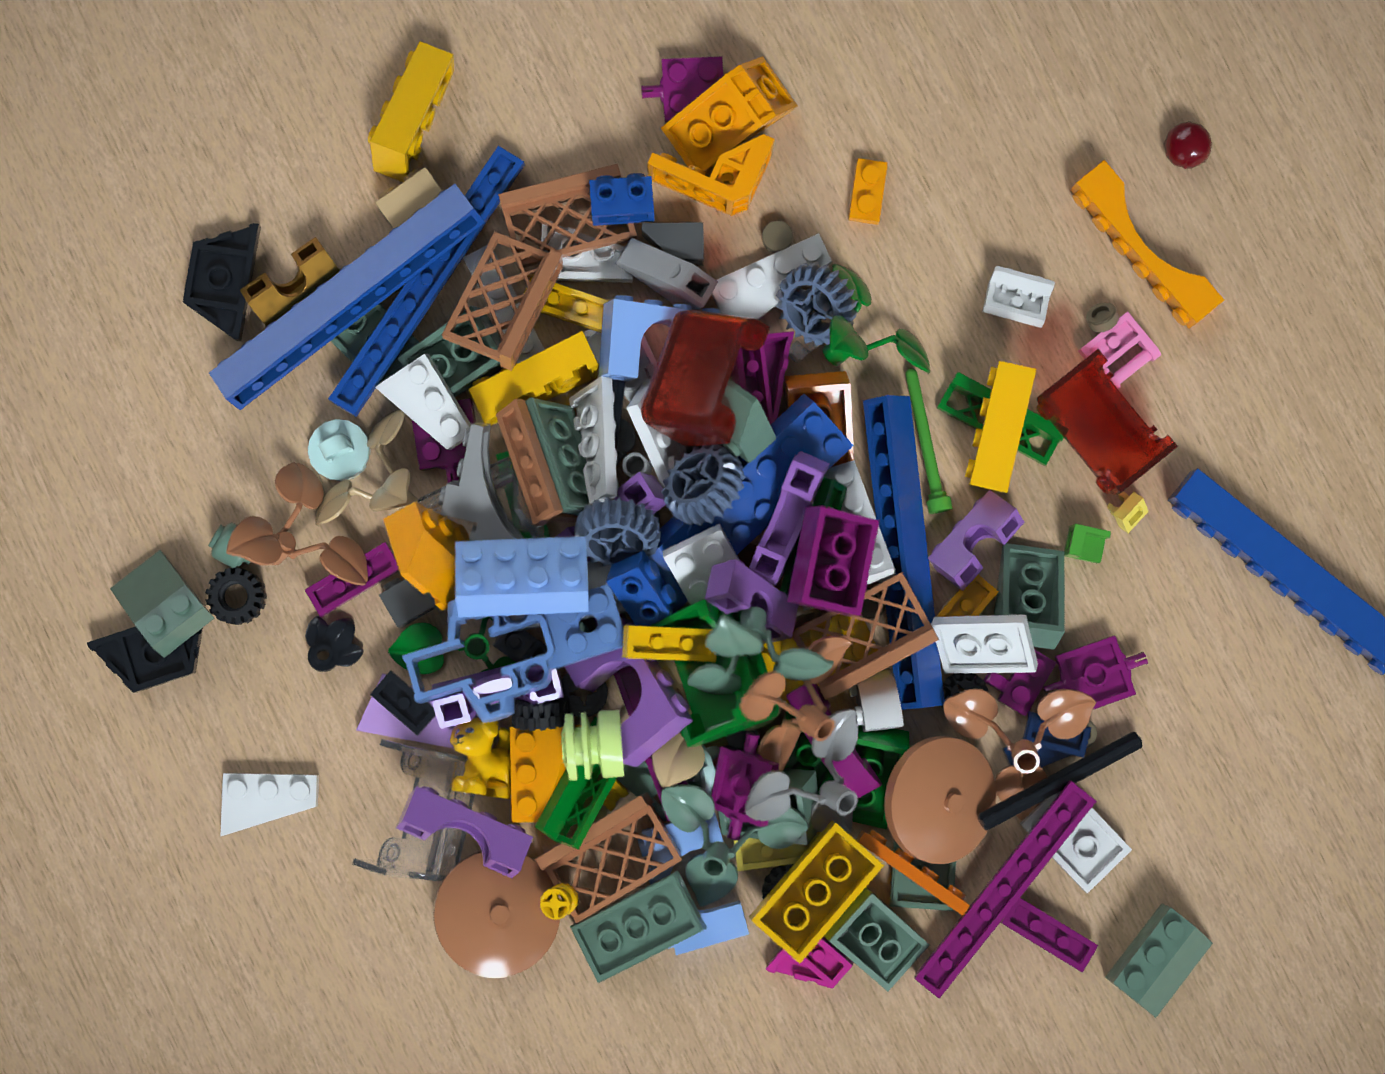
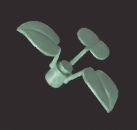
[688,607,833,695]
[661,785,808,907]

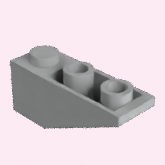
[615,238,718,311]

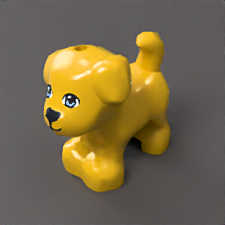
[450,717,511,799]

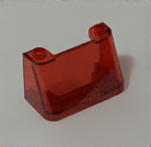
[641,310,770,446]
[1036,349,1178,495]

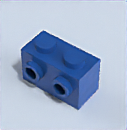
[589,173,655,226]
[606,550,676,626]

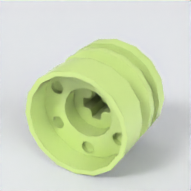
[561,710,624,781]

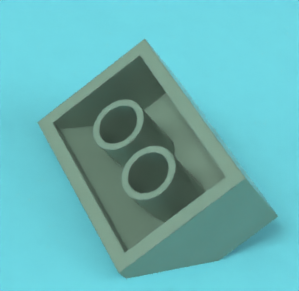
[681,356,777,463]
[1105,904,1213,1018]

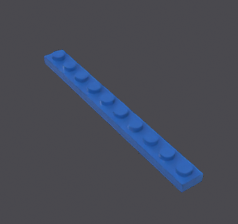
[328,146,525,417]

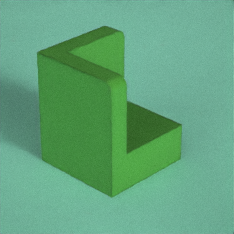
[1064,524,1111,563]

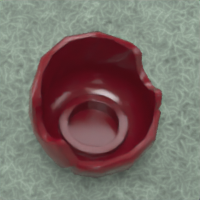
[1164,122,1212,169]

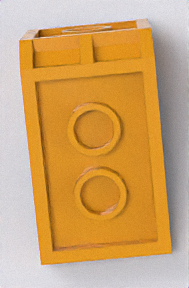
[661,56,798,172]
[647,134,775,216]

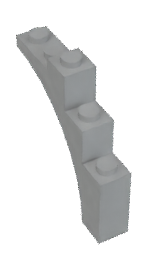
[439,422,525,541]

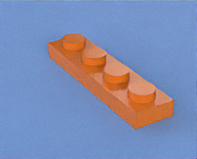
[856,830,970,916]

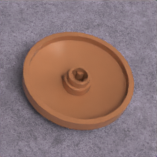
[884,736,996,864]
[433,851,560,978]

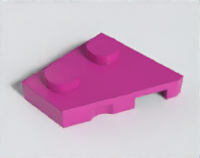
[766,937,853,989]

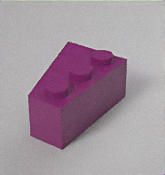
[728,331,794,425]

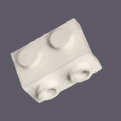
[982,266,1055,328]

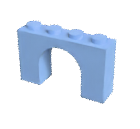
[598,295,731,384]
[638,812,749,955]

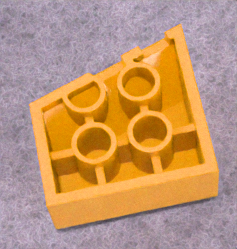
[383,502,470,610]
[510,725,581,823]

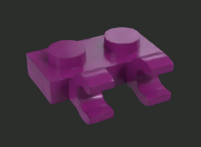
[983,649,1057,716]

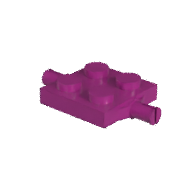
[642,56,724,122]
[411,398,476,483]
[1043,635,1148,710]
[711,732,779,840]

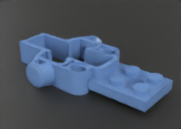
[402,584,624,723]

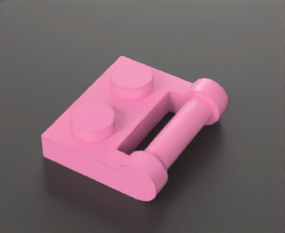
[1078,311,1161,393]

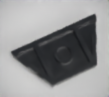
[183,223,261,342]
[87,626,203,693]

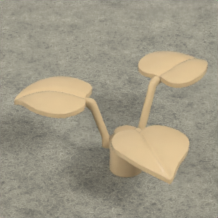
[315,409,418,527]
[652,659,783,788]

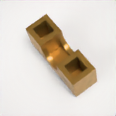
[240,237,340,327]

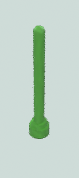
[905,368,953,514]

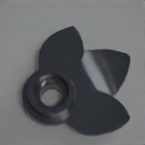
[305,616,364,672]

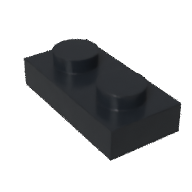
[370,671,436,736]

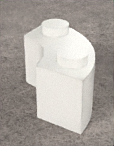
[849,668,904,732]

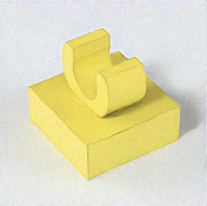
[1107,491,1149,533]

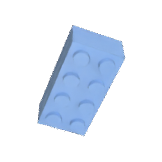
[455,536,589,617]

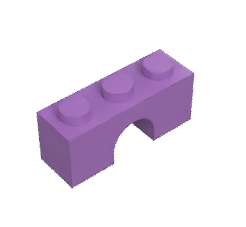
[928,490,1025,591]
[705,559,799,642]

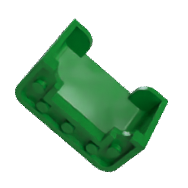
[650,598,779,748]

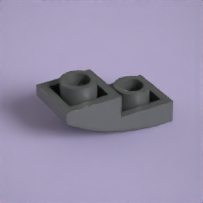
[492,630,547,663]

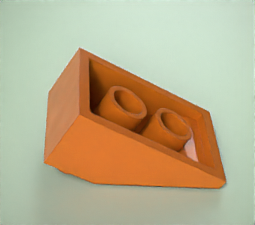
[785,371,854,467]

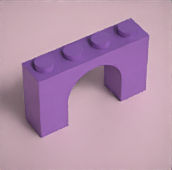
[565,617,693,767]

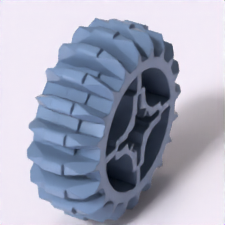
[776,262,858,346]
[661,443,746,526]
[574,496,661,567]

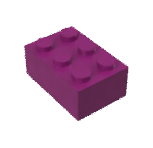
[787,506,879,616]

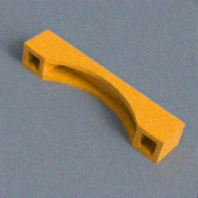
[1070,160,1224,329]

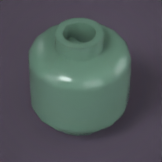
[208,523,250,569]

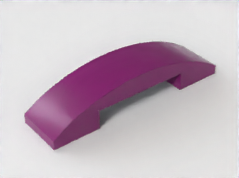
[786,683,882,798]

